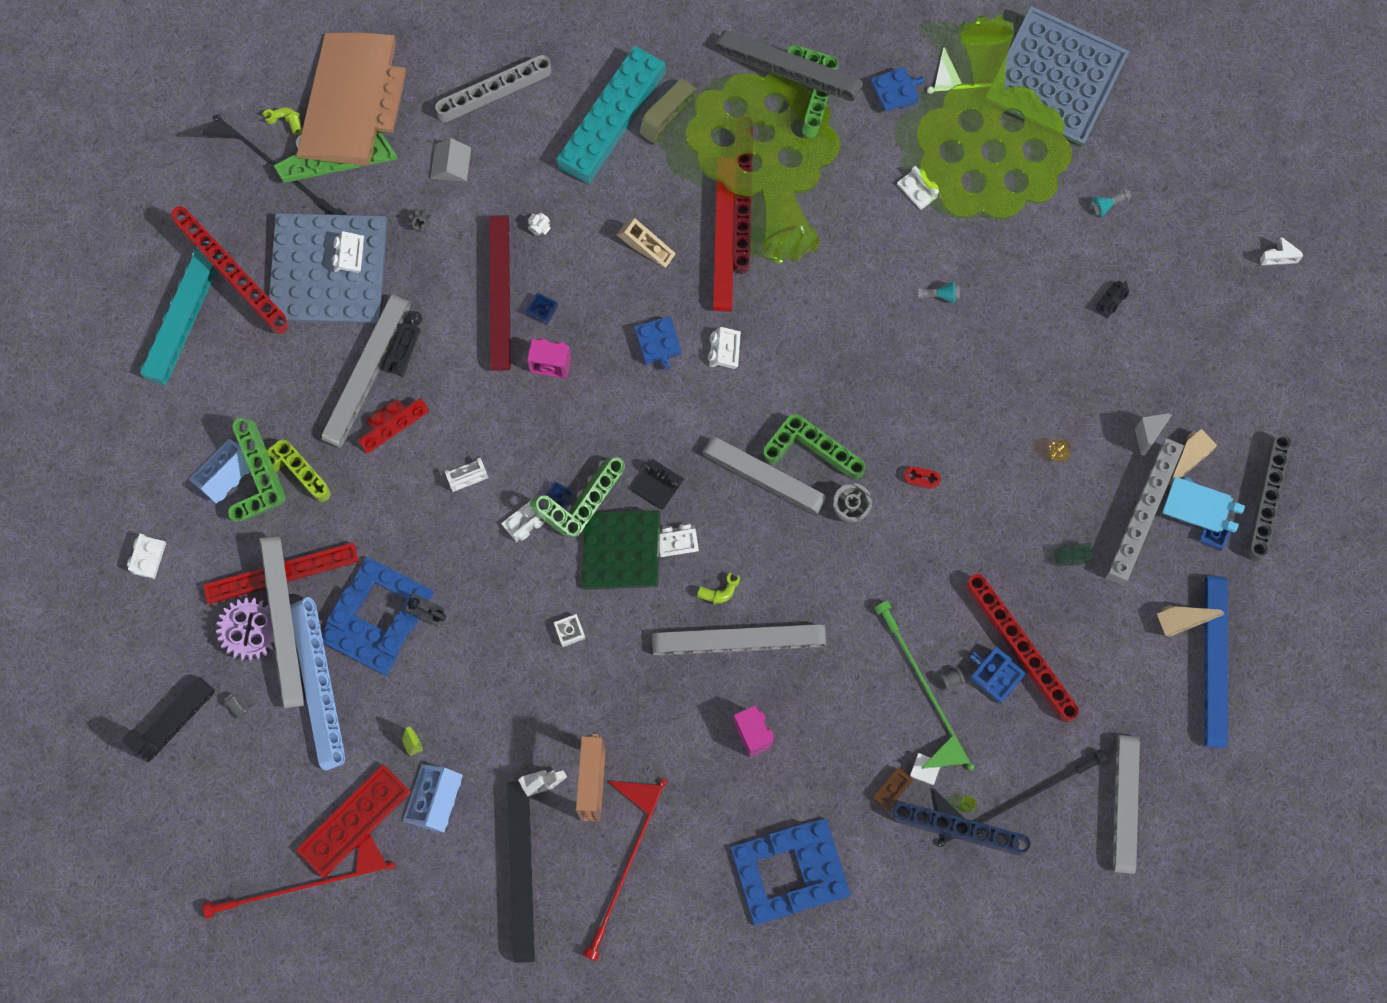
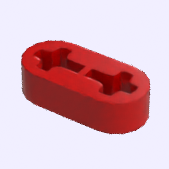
[904,467,940,489]

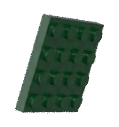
[582,510,661,590]

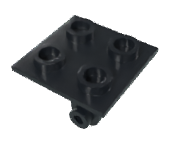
[631,459,684,510]

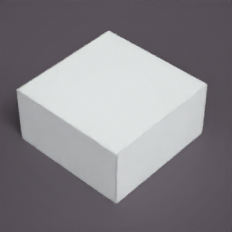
[554,614,585,647]
[910,753,940,787]

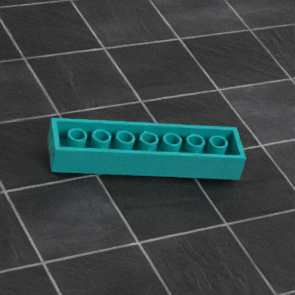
[557,46,666,185]

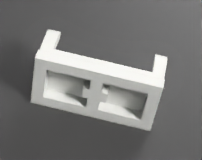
[445,458,488,492]

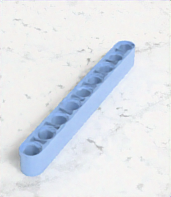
[290,597,345,771]

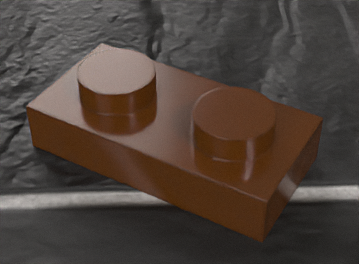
[872,767,913,811]

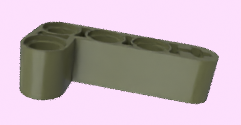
[640,78,698,144]

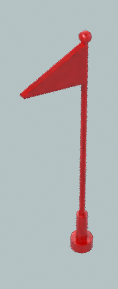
[582,778,667,962]
[203,834,396,919]

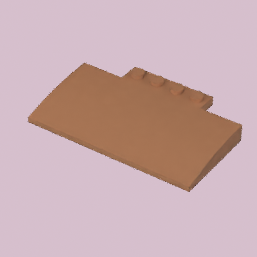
[297,33,406,166]

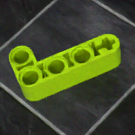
[259,440,331,502]

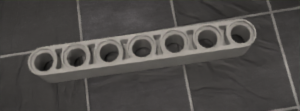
[435,55,551,122]
[702,436,827,515]
[1113,735,1140,874]

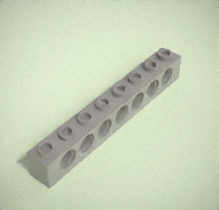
[1105,438,1184,586]

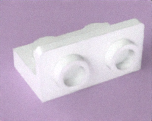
[897,166,939,210]
[332,231,364,273]
[708,327,741,369]
[501,500,545,542]
[660,523,699,557]
[127,534,166,579]
[518,770,567,796]

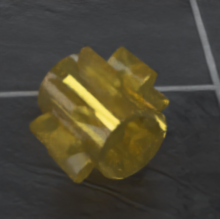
[1048,439,1071,462]

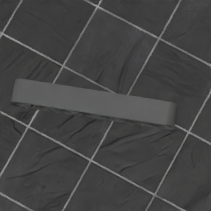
[1247,433,1292,561]

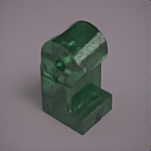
[1054,542,1094,566]

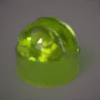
[960,796,977,813]

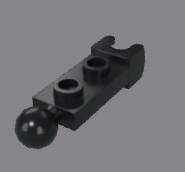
[384,311,423,377]

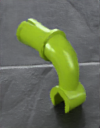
[263,107,303,135]
[697,573,740,605]

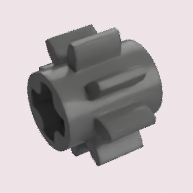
[408,208,432,232]

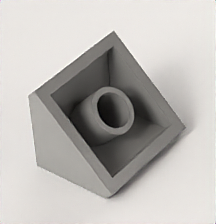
[430,138,471,182]
[1135,413,1172,456]

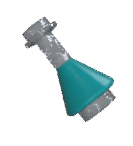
[1089,189,1131,217]
[918,281,960,303]

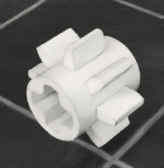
[528,213,550,236]

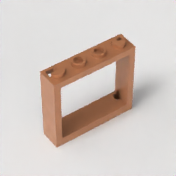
[576,734,606,822]

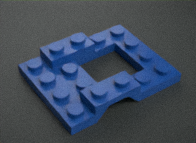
[322,557,435,677]
[731,818,851,926]

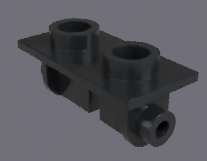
[1096,280,1129,319]
[404,593,446,626]

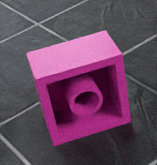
[527,338,572,379]
[733,705,774,757]

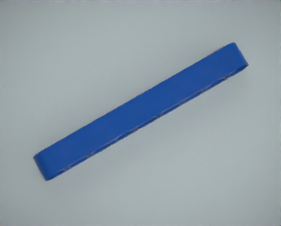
[1204,576,1228,748]

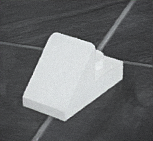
[1260,237,1303,265]

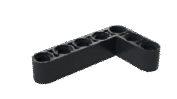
[122,677,215,762]

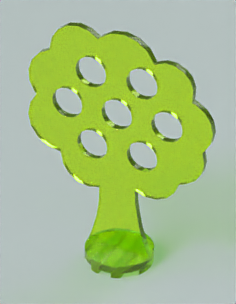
[916,15,1072,219]
[685,73,840,264]

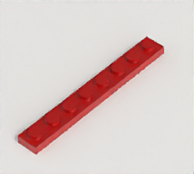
[203,542,360,605]

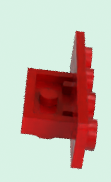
[358,398,429,453]

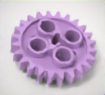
[216,598,274,661]

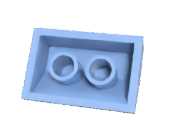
[189,439,257,503]
[403,764,463,832]

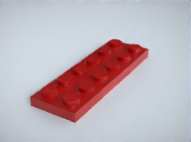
[296,764,412,879]

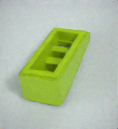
[402,726,423,756]

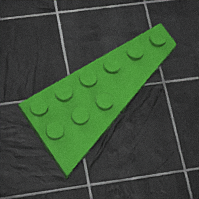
[274,131,398,183]

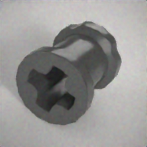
[940,667,965,691]

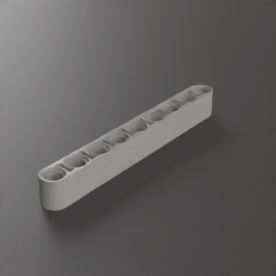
[322,294,411,448]
[260,536,304,709]
[652,625,826,655]

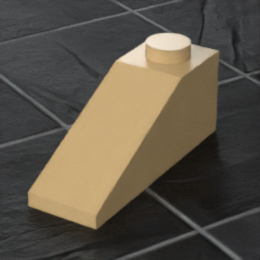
[616,218,676,268]
[1169,429,1217,485]
[1157,605,1224,637]

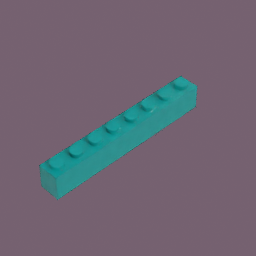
[140,242,222,386]

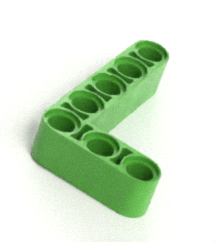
[787,45,838,138]
[763,414,865,480]
[228,418,285,521]
[530,458,625,536]

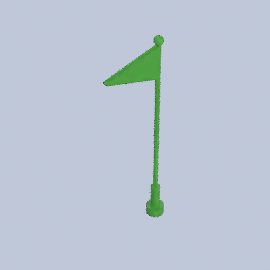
[875,601,974,771]

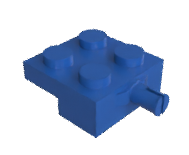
[871,67,924,112]
[635,316,682,370]
[970,647,1026,704]

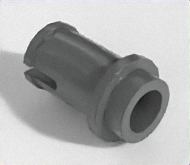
[224,694,248,719]

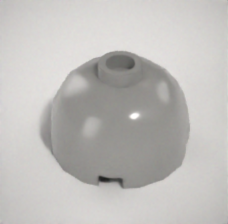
[833,483,872,523]

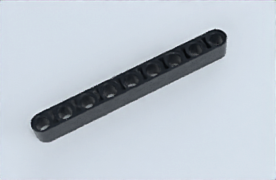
[508,782,535,963]

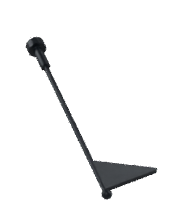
[201,115,347,215]
[933,749,1109,847]

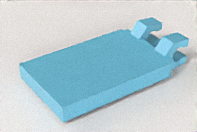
[1162,477,1245,533]

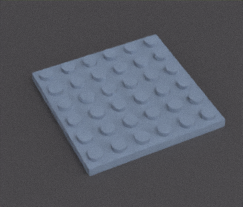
[984,6,1130,146]
[268,213,387,324]

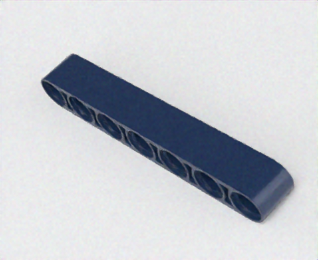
[893,802,1031,856]

